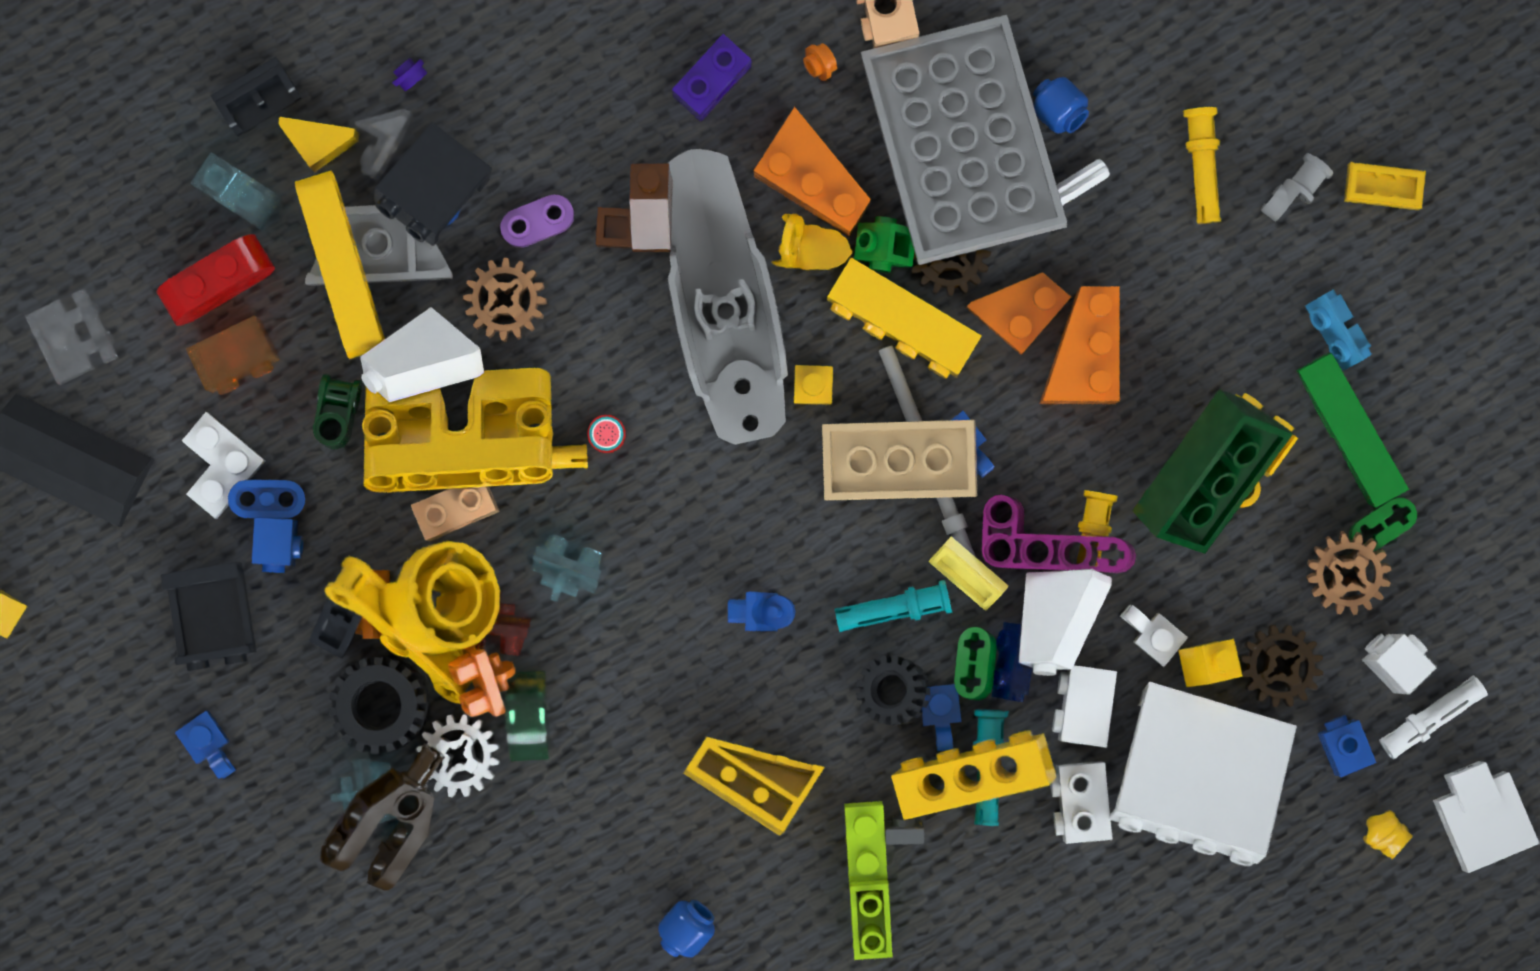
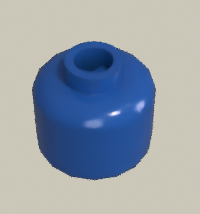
[1033,77,1089,134]
[658,900,715,958]

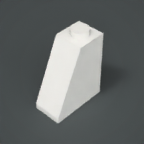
[360,307,484,402]
[1019,569,1112,676]

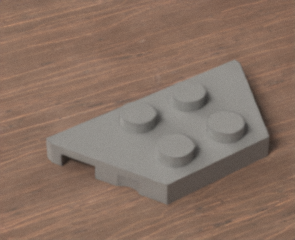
[305,205,453,286]

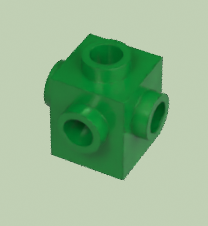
[854,216,914,273]

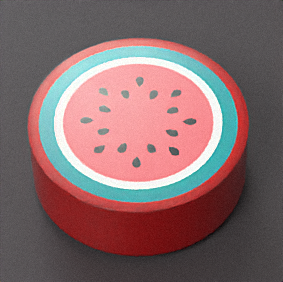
[587,415,626,453]

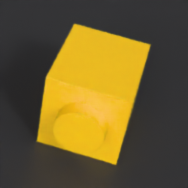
[1178,639,1242,687]

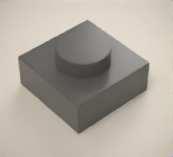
[884,815,924,845]

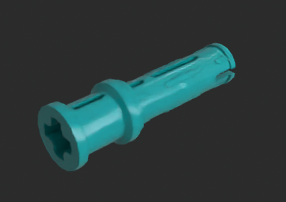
[834,580,952,632]
[973,709,1009,826]

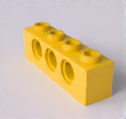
[891,730,1057,820]

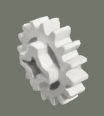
[416,714,500,797]

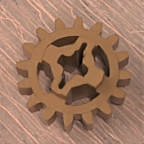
[463,258,547,341]
[1306,531,1391,615]

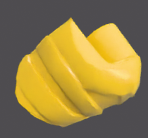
[1363,810,1413,859]

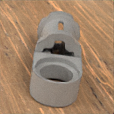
[1260,153,1334,222]

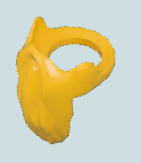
[771,213,852,270]

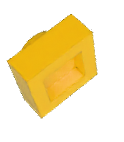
[794,365,833,405]

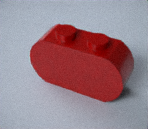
[156,234,275,326]

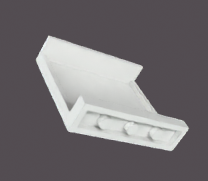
[1109,682,1297,866]

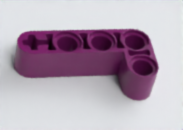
[982,495,1136,573]

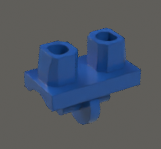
[728,592,795,631]

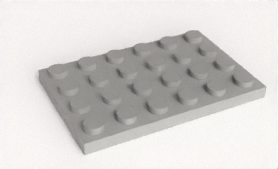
[861,15,1067,265]

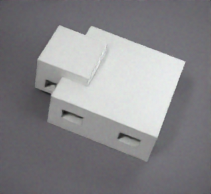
[1433,761,1539,873]

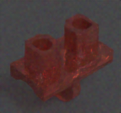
[474,592,531,656]

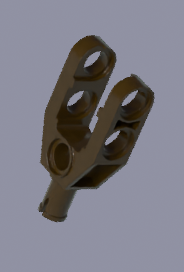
[320,744,445,891]

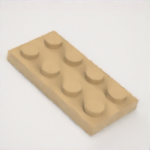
[822,420,978,500]

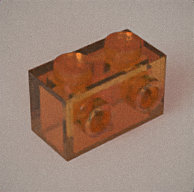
[186,315,280,395]

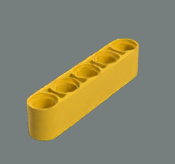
[295,170,385,359]

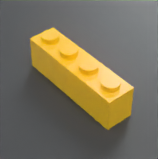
[827,258,982,379]

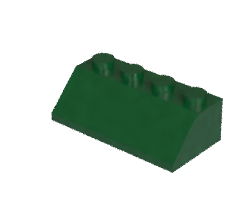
[1132,389,1293,554]

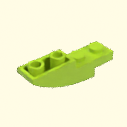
[844,801,893,960]

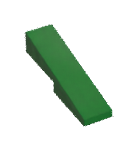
[1296,352,1409,508]

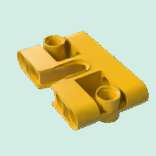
[362,368,553,493]

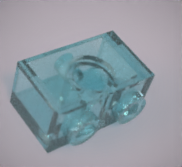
[190,152,281,230]

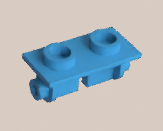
[1305,289,1372,371]

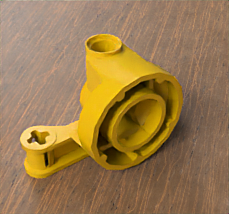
[325,541,500,704]

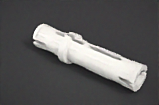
[1379,675,1488,760]

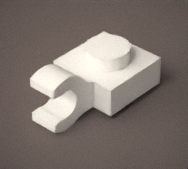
[1120,605,1188,667]

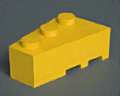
[683,737,824,836]

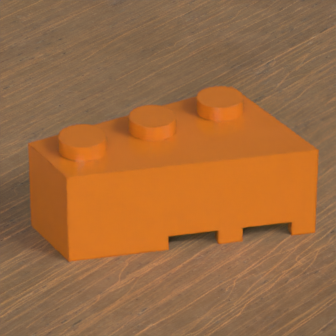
[754,107,871,237]
[1039,286,1120,404]

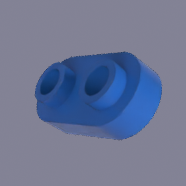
[228,480,305,518]

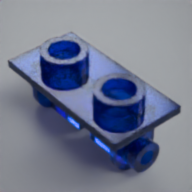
[991,622,1032,702]

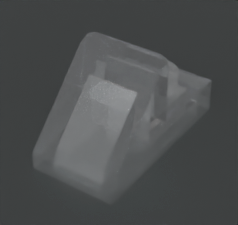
[353,109,415,183]

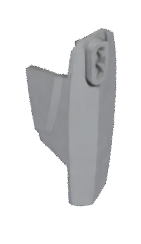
[667,149,788,445]

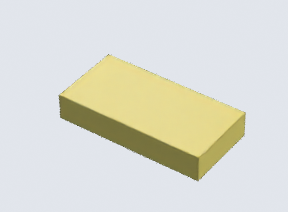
[929,536,1009,611]

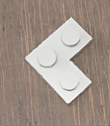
[182,412,266,519]

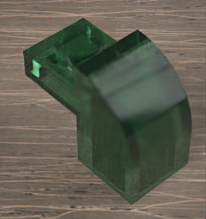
[505,671,549,761]

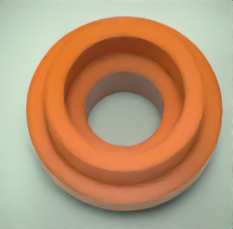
[803,43,837,81]

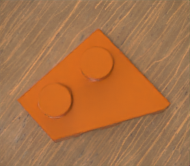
[966,272,1071,355]

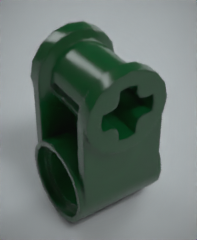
[313,374,362,449]

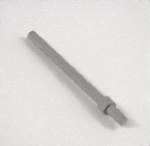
[879,346,976,557]

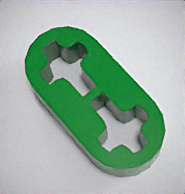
[1349,498,1417,551]
[954,627,997,701]

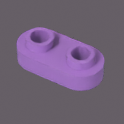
[500,195,574,248]

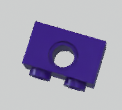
[672,34,751,122]

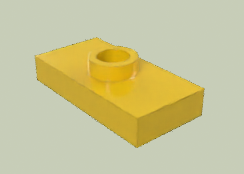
[1344,162,1426,210]

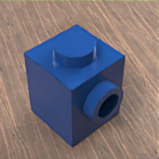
[252,518,303,573]
[1317,715,1377,777]

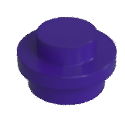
[392,58,428,92]

